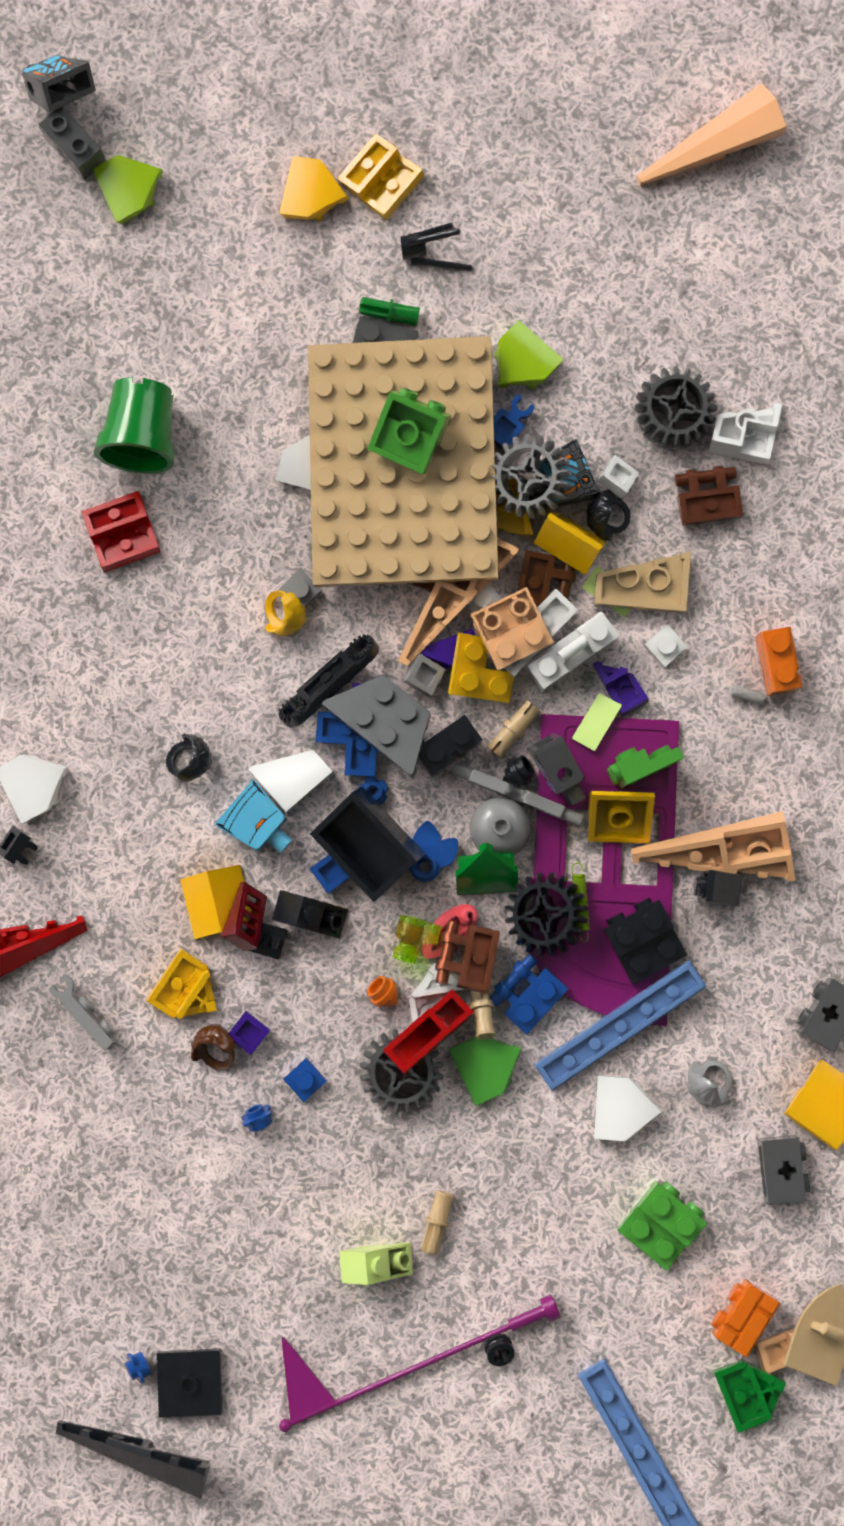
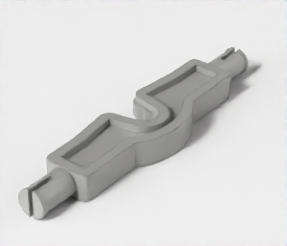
[451,762,584,827]

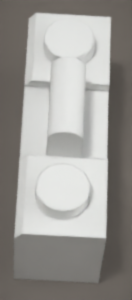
[524,611,619,693]

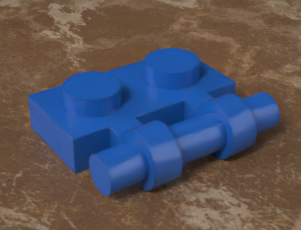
[489,953,569,1035]

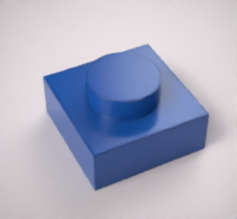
[310,855,351,894]
[283,1058,327,1102]

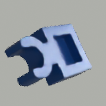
[494,394,534,450]

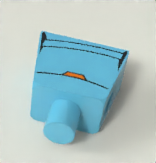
[215,780,292,854]

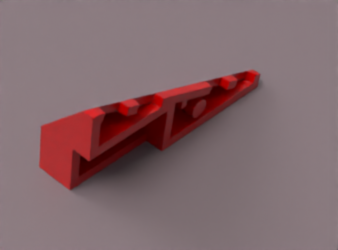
[0,915,88,977]

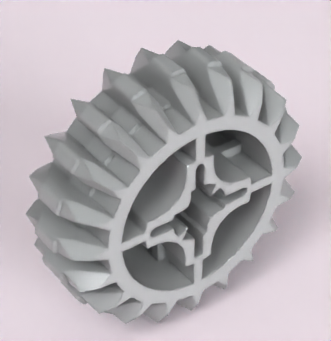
[490,434,572,518]

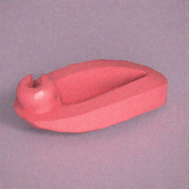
[421,904,478,959]

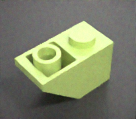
[339,1242,413,1285]

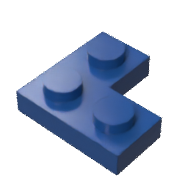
[316,711,377,777]

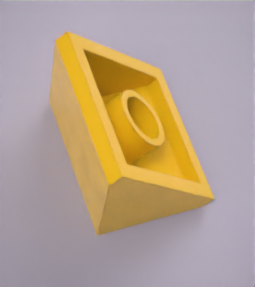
[534,510,607,575]
[587,791,655,843]
[180,865,252,939]

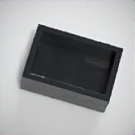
[310,787,426,902]

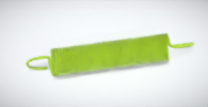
[572,862,590,943]

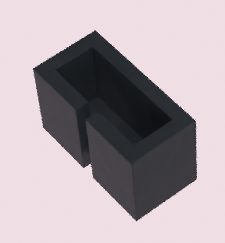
[418,715,483,778]

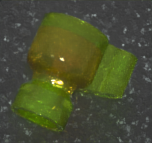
[392,914,442,964]

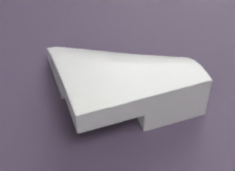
[709,403,782,465]
[249,750,333,813]

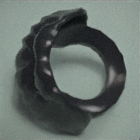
[586,490,631,541]
[166,733,212,783]

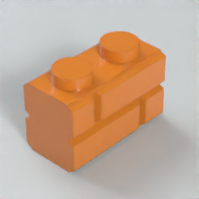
[755,627,803,696]
[711,1279,781,1357]

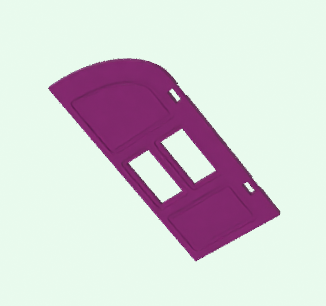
[531,714,679,1026]

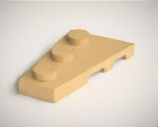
[594,551,691,613]

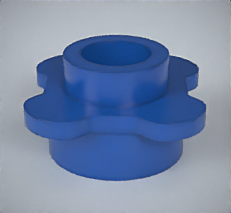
[241,1104,272,1132]
[125,1351,151,1384]

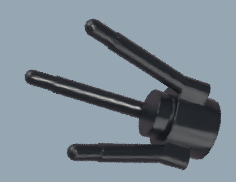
[400,223,473,271]

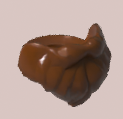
[191,1024,235,1070]

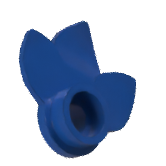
[410,821,458,883]

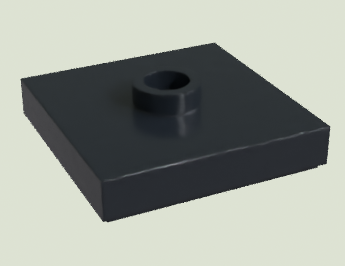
[157,1348,223,1418]

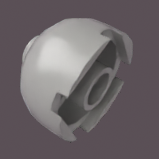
[469,797,531,855]

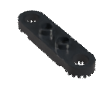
[278,634,379,728]

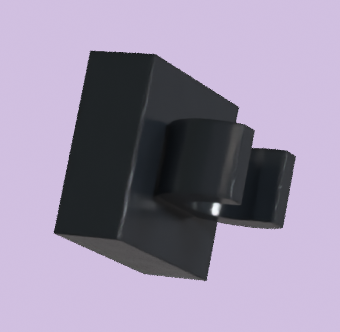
[0,825,38,865]
[249,923,288,960]

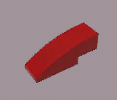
[383,989,474,1074]

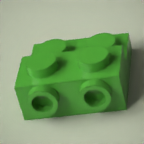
[367,387,452,474]
[606,745,684,789]
[617,1180,707,1271]

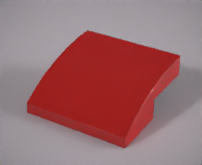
[81,491,161,573]

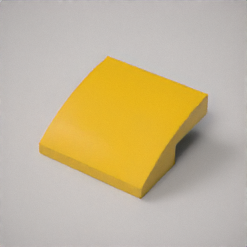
[337,134,425,220]
[784,1059,844,1151]

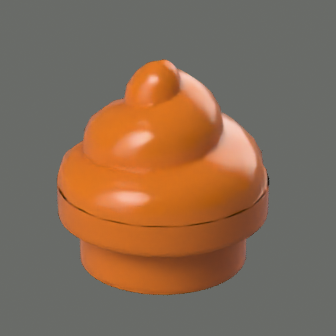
[367,976,398,1007]

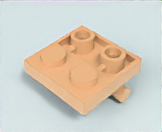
[470,587,554,670]

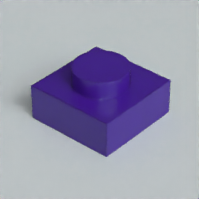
[228,1011,271,1055]

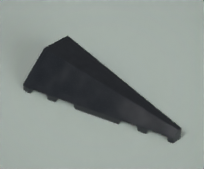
[56,1420,210,1499]

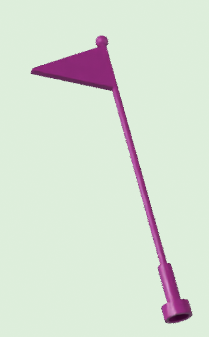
[279,1294,561,1432]

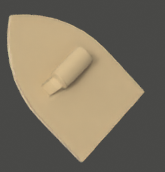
[783,1284,844,1386]

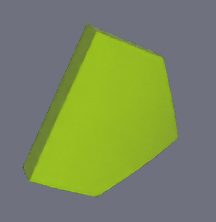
[92,155,163,224]
[494,320,564,389]

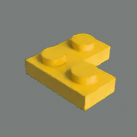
[448,632,514,703]

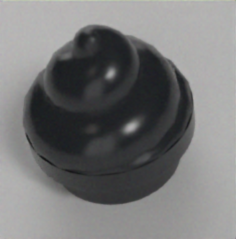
[503,755,535,786]

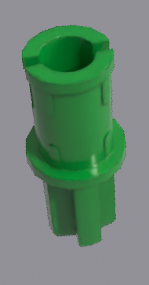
[359,297,420,326]

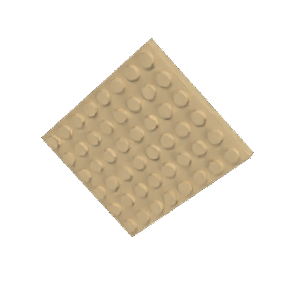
[308,336,499,587]

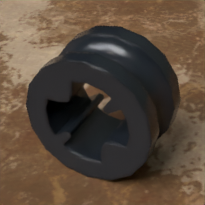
[484,1333,515,1366]

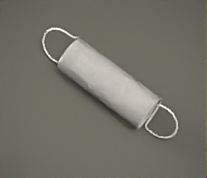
[723,685,773,705]

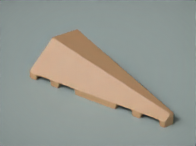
[636,84,787,186]
[398,538,519,666]
[631,811,796,881]

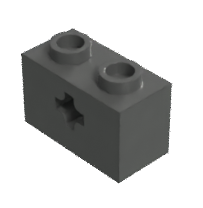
[38,107,106,180]
[796,978,844,1052]
[757,1135,810,1205]

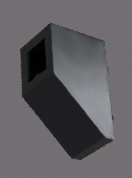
[694,870,742,907]
[272,890,348,939]

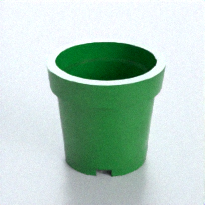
[94,377,174,474]

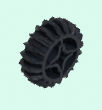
[505,872,589,956]

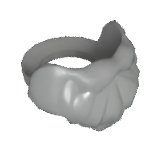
[687,1060,732,1107]

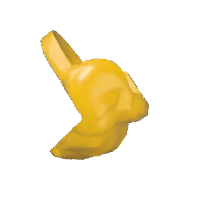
[265,590,307,636]

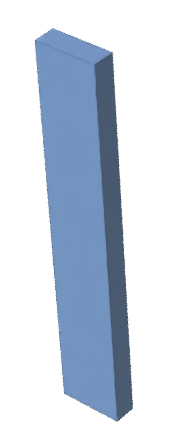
[534,960,707,1091]
[578,1358,699,1526]

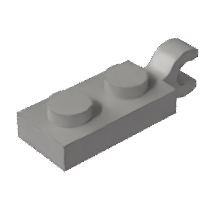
[49,975,118,1051]

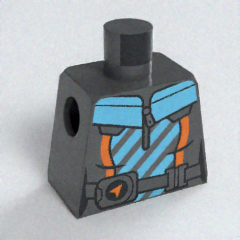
[22,55,96,113]
[529,439,600,509]
[527,733,585,806]

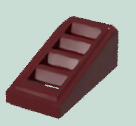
[221,882,267,951]

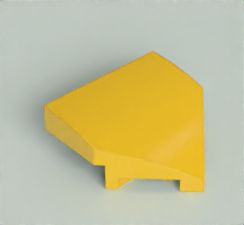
[279,156,349,222]
[146,948,217,1019]

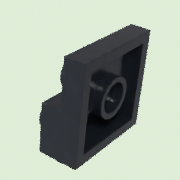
[602,898,687,984]

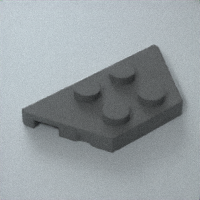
[322,675,431,779]

